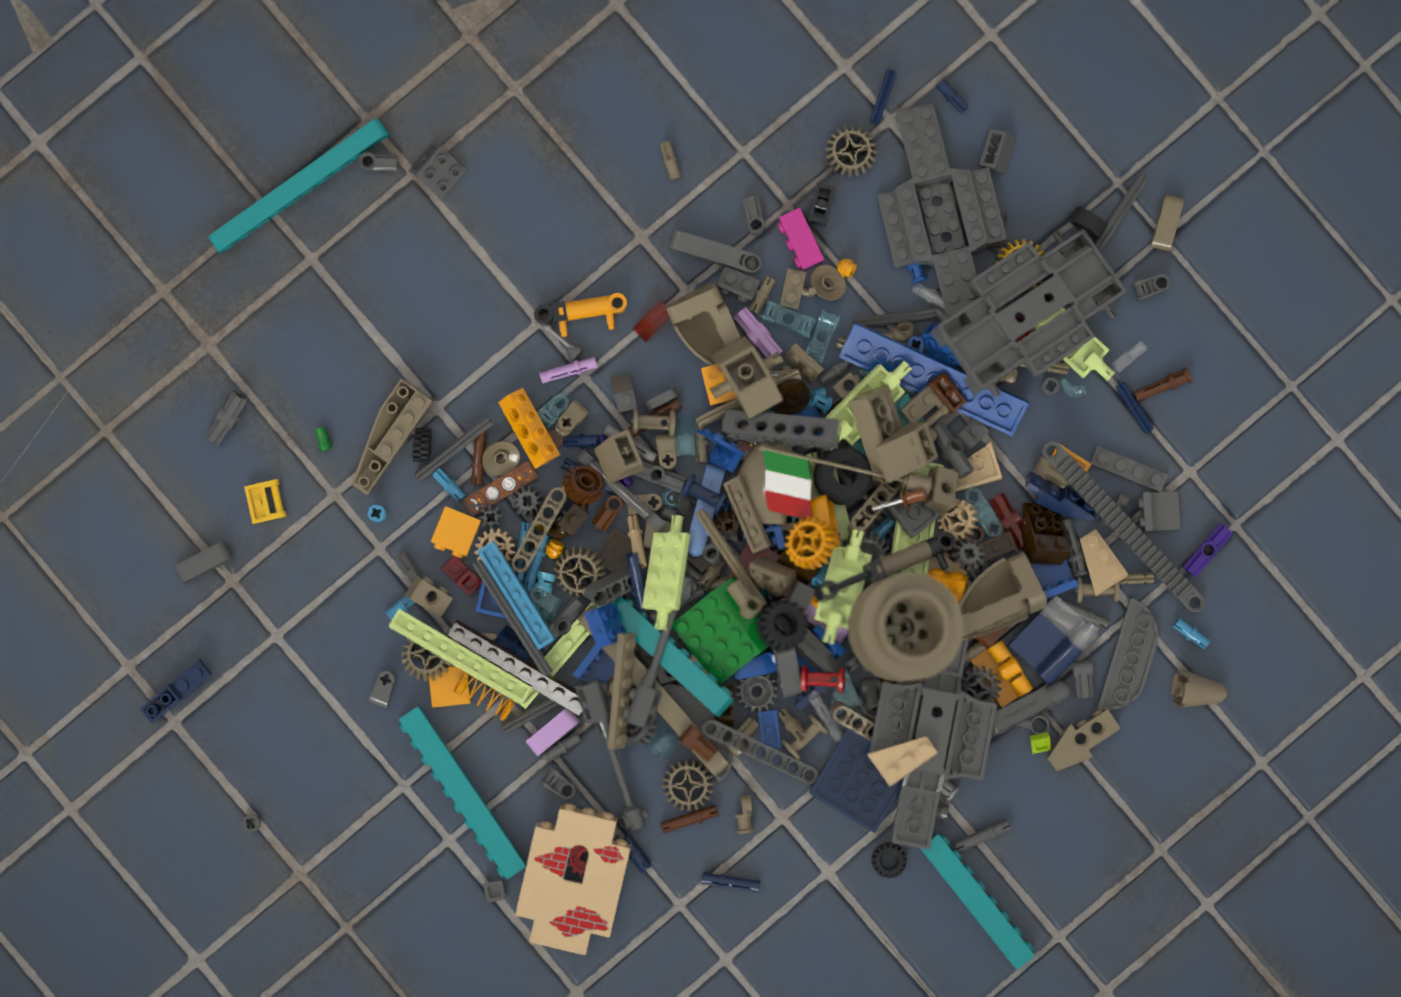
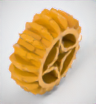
[784,517,837,569]

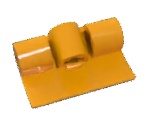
[971,640,1033,708]

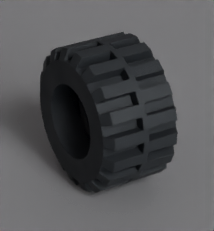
[756,600,809,651]

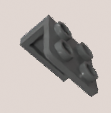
[1137,491,1181,532]

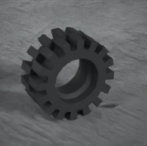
[412,427,432,463]
[871,843,907,878]

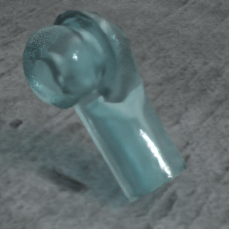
[1059,377,1087,398]

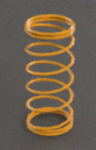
[454,672,515,721]

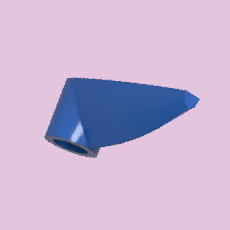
[733,646,777,679]

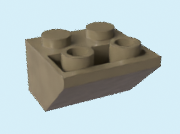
[594,430,644,484]
[749,557,797,598]

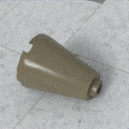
[1171,669,1227,708]

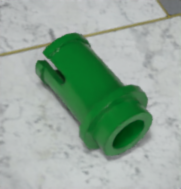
[314,427,333,452]

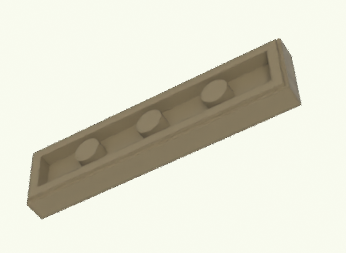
[723,476,771,554]

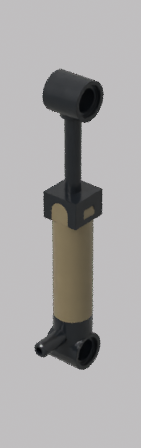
[814,531,956,603]

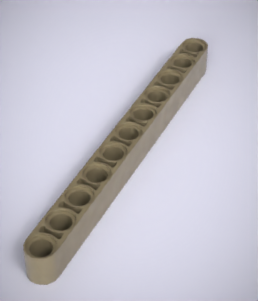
[577,606,729,776]

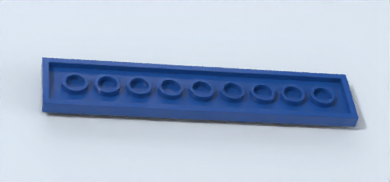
[839,322,1029,436]

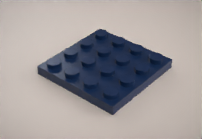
[809,728,903,833]

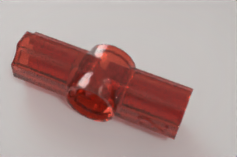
[989,493,1023,550]

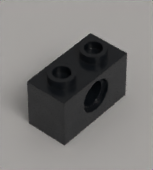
[807,182,836,227]

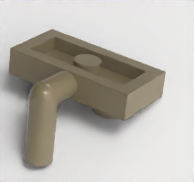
[779,268,816,310]

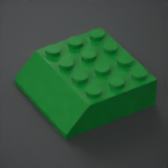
[672,576,777,685]

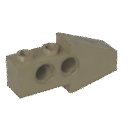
[1046,709,1121,771]

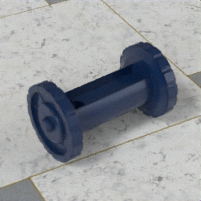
[681,474,728,515]

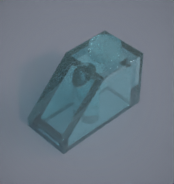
[675,417,696,457]
[830,669,861,713]

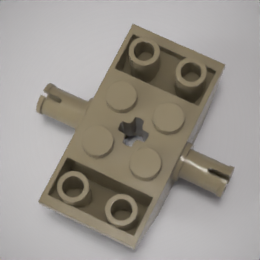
[710,337,783,419]

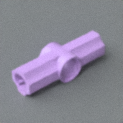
[733,307,783,358]

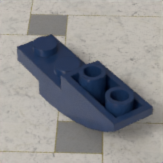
[1025,471,1095,520]
[140,659,212,724]

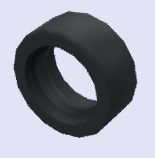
[1069,207,1107,239]

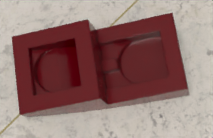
[441,555,482,596]

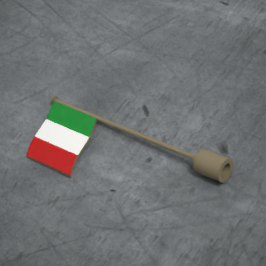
[759,444,932,519]

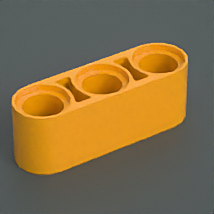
[810,494,840,548]

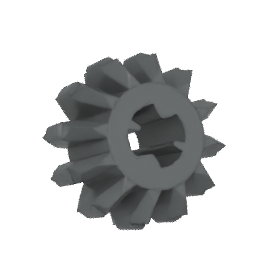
[512,485,544,518]
[952,538,985,571]

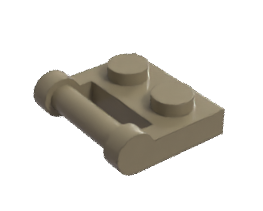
[899,386,949,428]

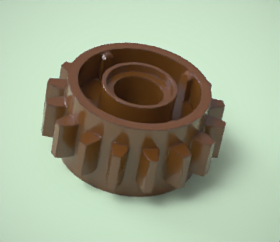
[562,465,605,505]

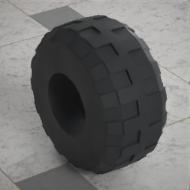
[813,446,872,505]

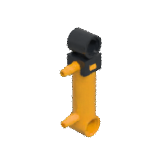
[534,293,627,337]

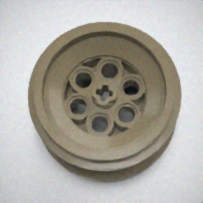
[848,573,964,681]

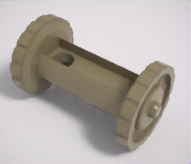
[631,409,676,436]
[1075,577,1120,603]
[781,714,828,760]

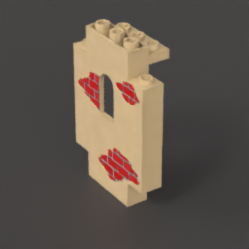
[515,803,631,955]

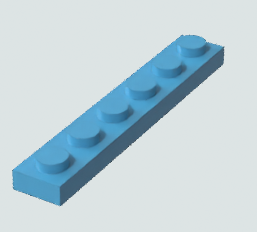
[477,541,556,650]

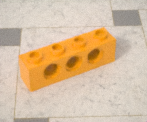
[498,388,560,469]

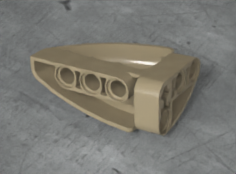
[666,282,748,376]
[730,429,791,524]
[959,552,1047,641]

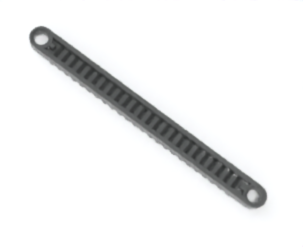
[1041,441,1205,612]

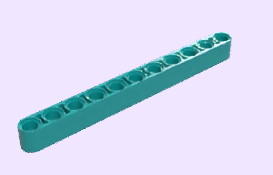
[208,118,389,254]

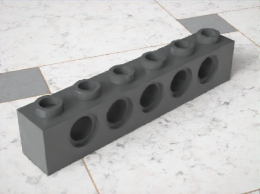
[722,410,842,450]

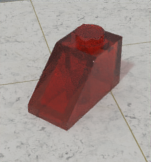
[633,301,670,343]

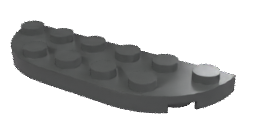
[1097,598,1158,710]
[662,685,734,782]

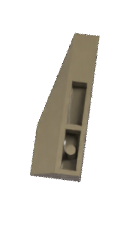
[352,379,436,495]

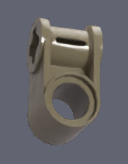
[555,399,590,436]
[656,433,677,471]
[627,494,664,515]

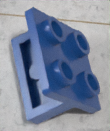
[584,603,626,649]

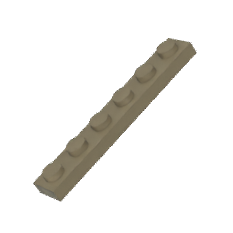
[608,632,636,750]

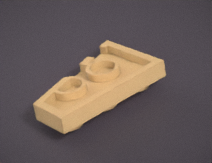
[951,442,1002,493]
[1080,529,1128,596]
[867,737,938,786]

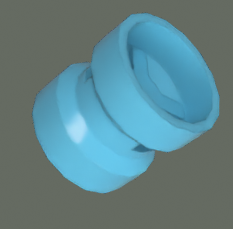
[534,571,556,594]

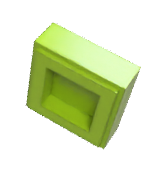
[1030,732,1051,754]

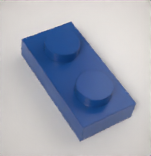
[757,710,782,751]

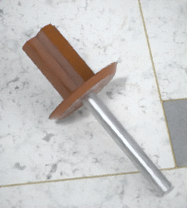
[872,488,926,511]

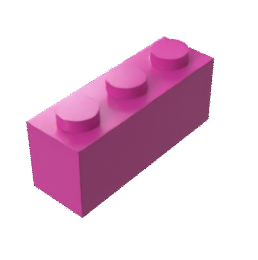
[777,208,824,271]

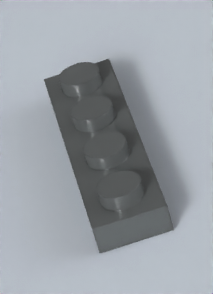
[1090,446,1168,492]

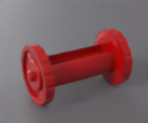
[801,665,846,693]

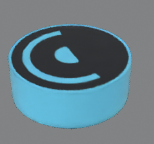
[663,489,680,508]

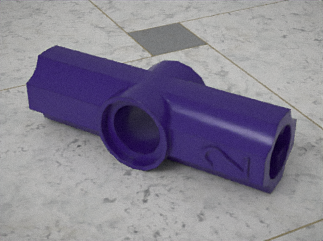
[1183,523,1233,578]

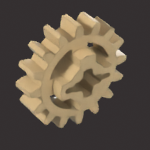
[937,499,979,541]
[474,528,517,566]

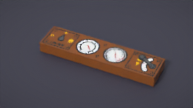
[463,461,538,516]

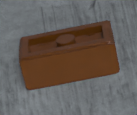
[926,372,967,414]

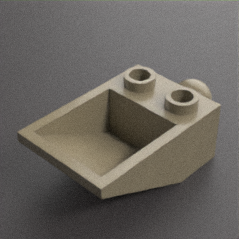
[874,422,938,483]

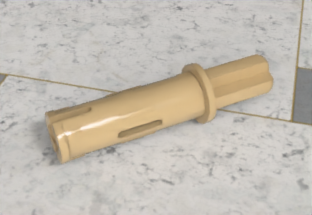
[627,515,647,569]

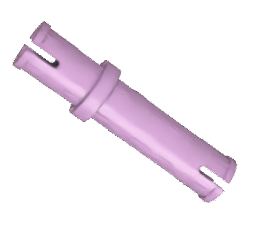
[539,356,598,384]

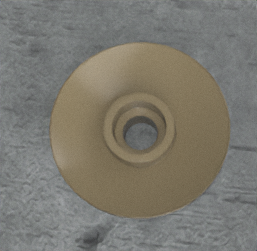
[811,265,846,301]
[482,441,520,476]

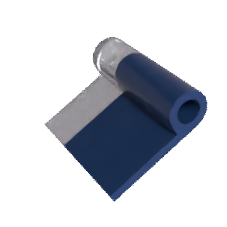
[1008,595,1099,685]

